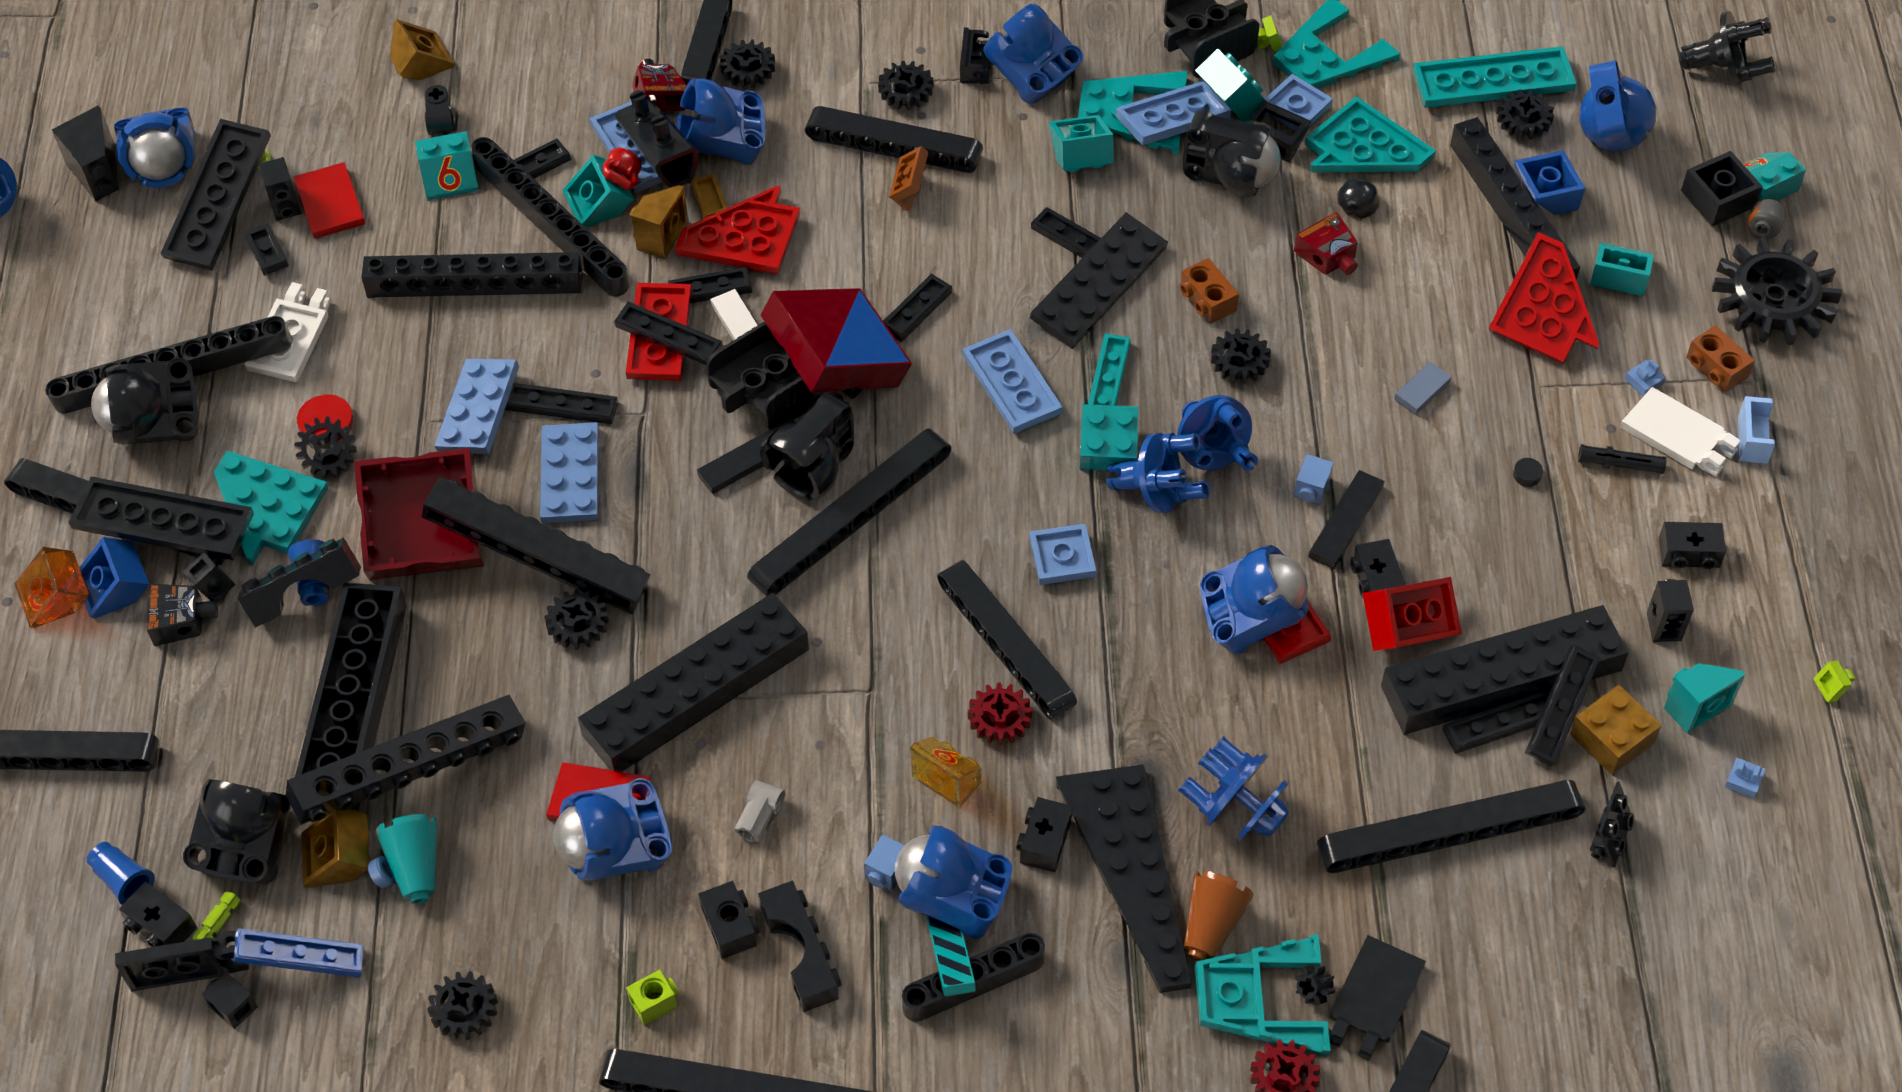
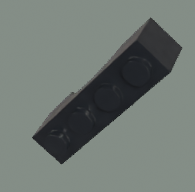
[237,538,361,628]
[758,880,842,1013]

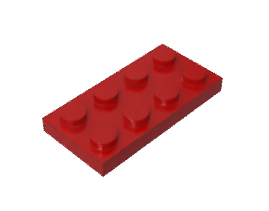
[625,282,692,381]

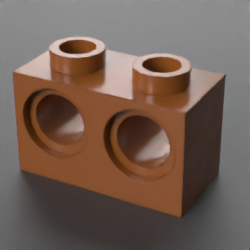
[1179,258,1239,324]
[1686,325,1755,392]

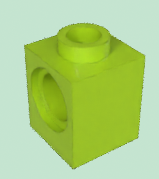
[626,969,679,1025]

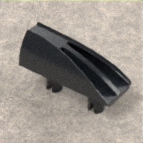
[615,90,698,188]

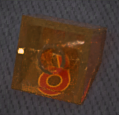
[14,547,89,628]

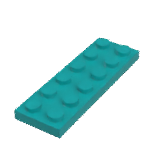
[1412,46,1577,108]

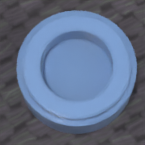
[368,856,396,888]

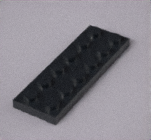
[160,119,271,271]
[1029,212,1168,349]
[69,476,254,560]

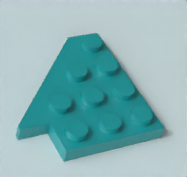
[1305,96,1436,173]
[214,451,329,565]

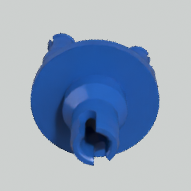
[1177,395,1258,471]
[1106,433,1210,513]

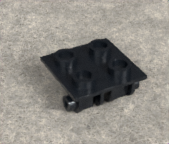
[1590,782,1634,867]

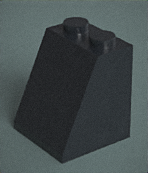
[52,105,119,202]

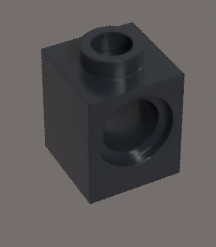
[183,552,236,602]
[202,972,258,1029]

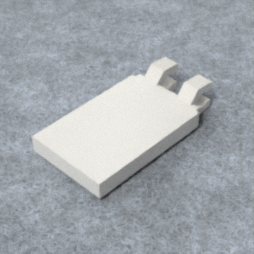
[245,282,331,383]
[1620,387,1741,477]

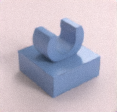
[1625,359,1666,396]
[1725,757,1766,799]

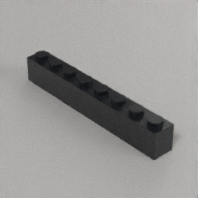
[1450,117,1580,280]
[422,477,651,615]

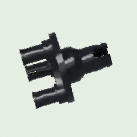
[1680,11,1775,83]

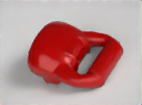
[603,147,642,190]

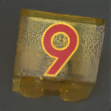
[910,737,981,808]

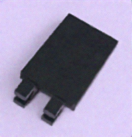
[115,931,249,992]
[1329,935,1426,1061]

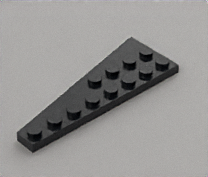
[1056,764,1191,993]

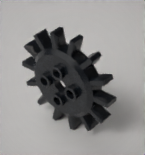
[1712,237,1842,345]

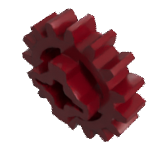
[968,682,1032,746]
[1250,1039,1321,1092]

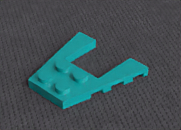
[1273,0,1401,89]
[1078,71,1187,155]
[1195,934,1331,1056]

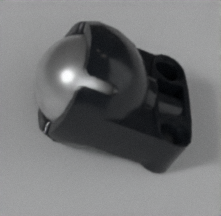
[1183,110,1281,197]
[91,357,198,445]

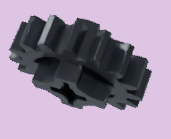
[720,39,775,88]
[878,60,934,110]
[1496,89,1554,140]
[1211,328,1271,384]
[294,416,357,479]
[544,589,609,650]
[427,971,498,1040]

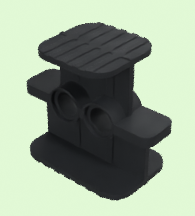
[1164,0,1260,78]
[706,322,813,430]

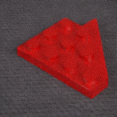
[675,186,800,275]
[1489,232,1599,364]

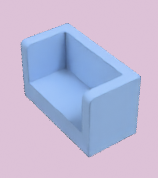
[1738,396,1775,464]

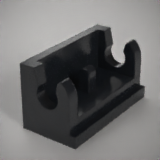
[960,27,990,84]

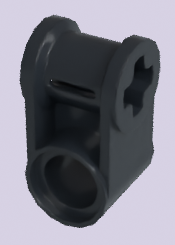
[425,85,455,135]

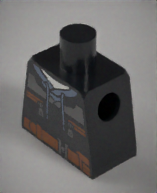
[147,584,218,646]

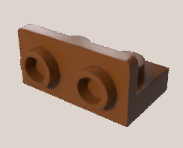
[889,146,928,211]

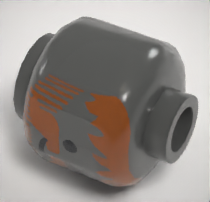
[1747,199,1786,239]

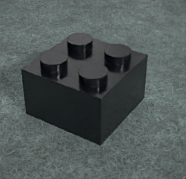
[1681,151,1763,226]

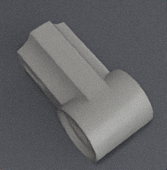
[734,780,785,843]

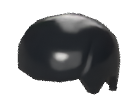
[1338,179,1379,218]

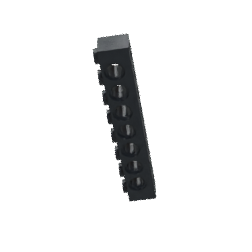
[361,252,583,298]
[285,695,526,825]

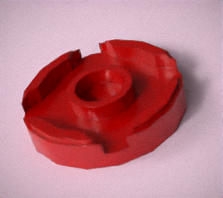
[296,394,353,444]

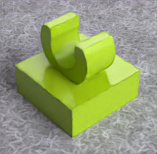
[1257,15,1283,53]
[1813,660,1856,703]

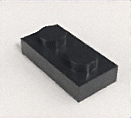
[244,223,289,276]

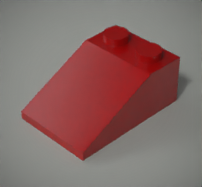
[1362,577,1462,651]

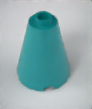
[376,814,438,904]

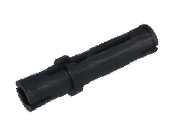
[1578,444,1667,474]

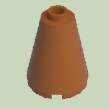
[1184,871,1254,961]

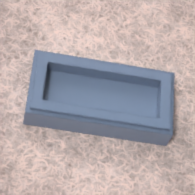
[1394,362,1452,414]

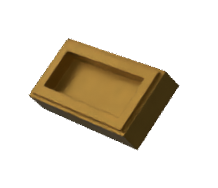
[691,173,728,219]

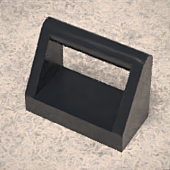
[1250,100,1311,163]

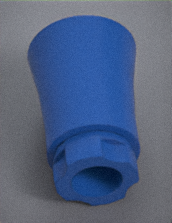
[288,539,330,606]
[87,842,155,905]

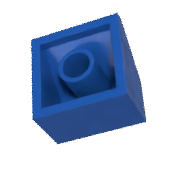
[1514,150,1585,215]
[74,537,149,618]

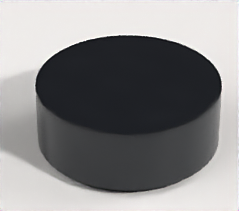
[1513,458,1543,486]

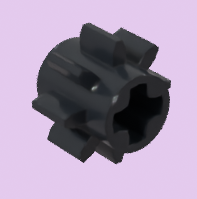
[1295,965,1335,1005]

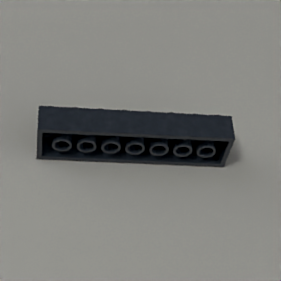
[295,583,407,809]
[578,593,809,772]
[1381,605,1629,735]

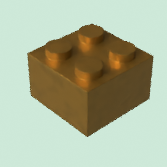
[1570,684,1662,775]

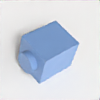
[1294,454,1334,504]
[864,834,904,890]

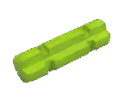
[192,891,240,940]

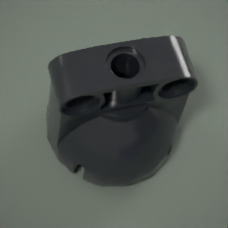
[760,392,854,501]
[183,778,291,884]

